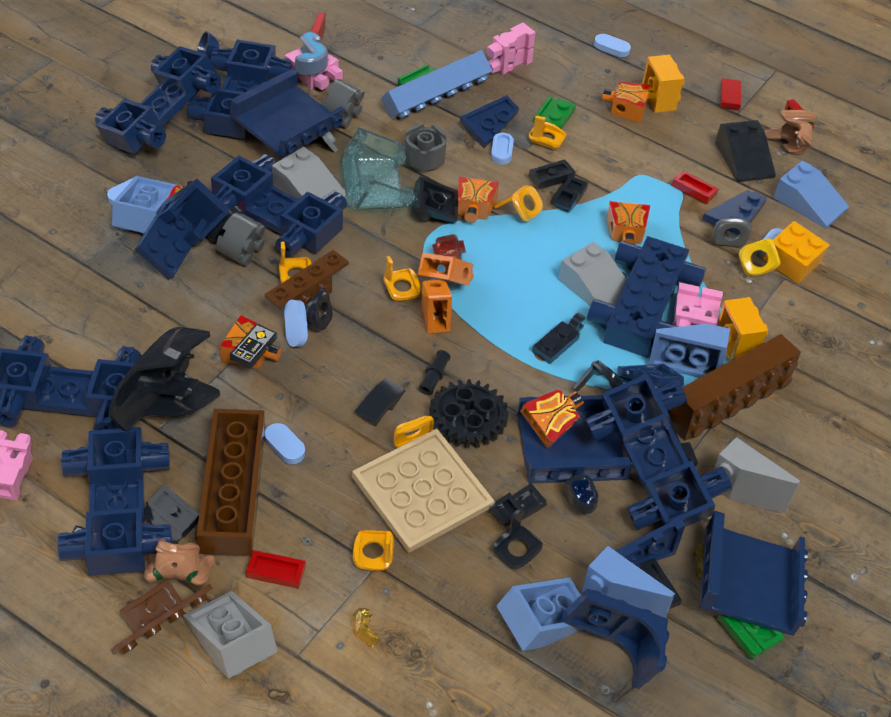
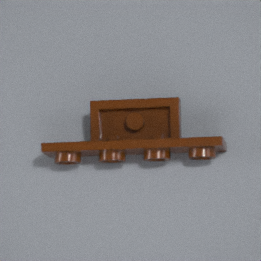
[265,250,349,310]
[110,579,212,655]

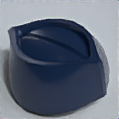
[198,31,220,59]

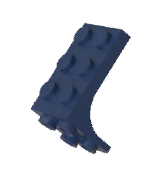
[562,589,669,689]

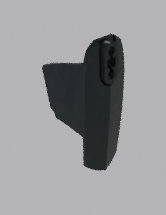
[109,327,220,431]

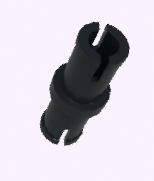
[419,350,451,395]

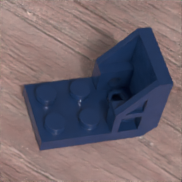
[134,179,230,280]

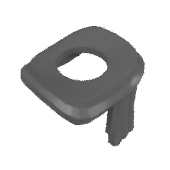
[711,217,752,247]

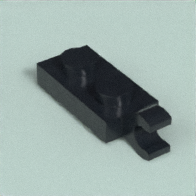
[532,313,585,364]

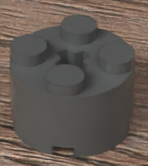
[321,79,365,128]
[404,124,447,173]
[216,212,266,266]

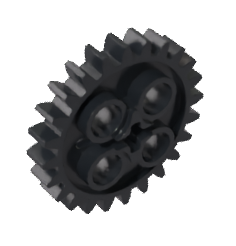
[429,379,509,448]

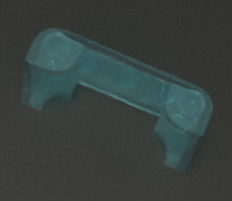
[341,127,415,210]

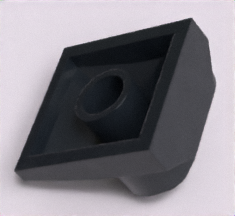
[412,176,458,223]

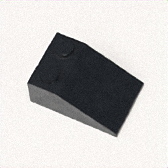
[715,120,776,182]

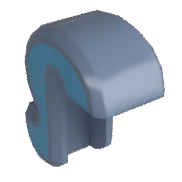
[295,32,328,76]

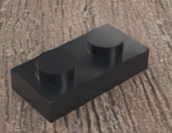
[529,159,576,189]

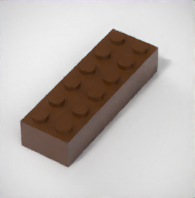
[668,334,801,441]
[197,408,265,556]

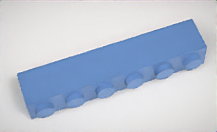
[381,50,493,119]

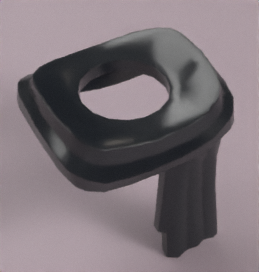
[306,287,333,332]
[573,360,624,393]
[493,509,543,570]

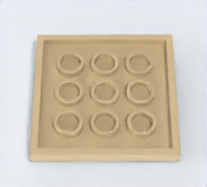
[352,429,495,553]

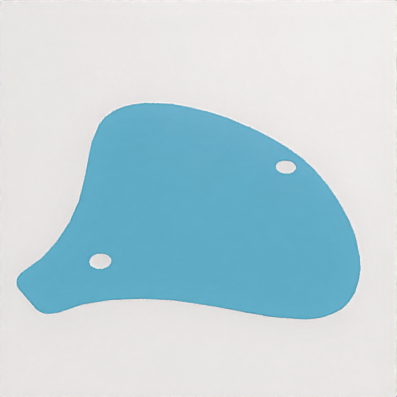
[423,175,729,390]

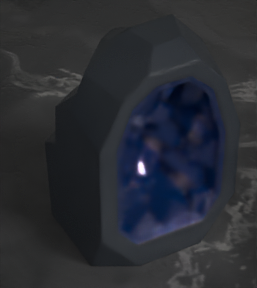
[563,475,598,515]

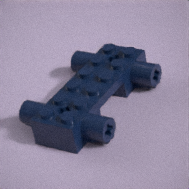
[187,39,293,139]
[95,46,221,154]
[211,154,347,258]
[587,236,706,357]
[0,335,142,430]
[585,374,732,531]
[58,427,172,576]

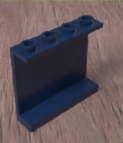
[230,68,345,158]
[517,395,631,484]
[700,511,808,636]

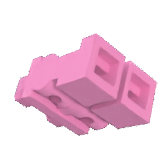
[486,23,536,75]
[285,48,343,90]
[673,282,723,327]
[0,430,33,500]

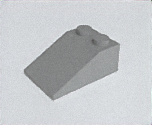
[272,147,348,199]
[559,242,627,306]
[714,437,800,514]
[183,591,278,679]

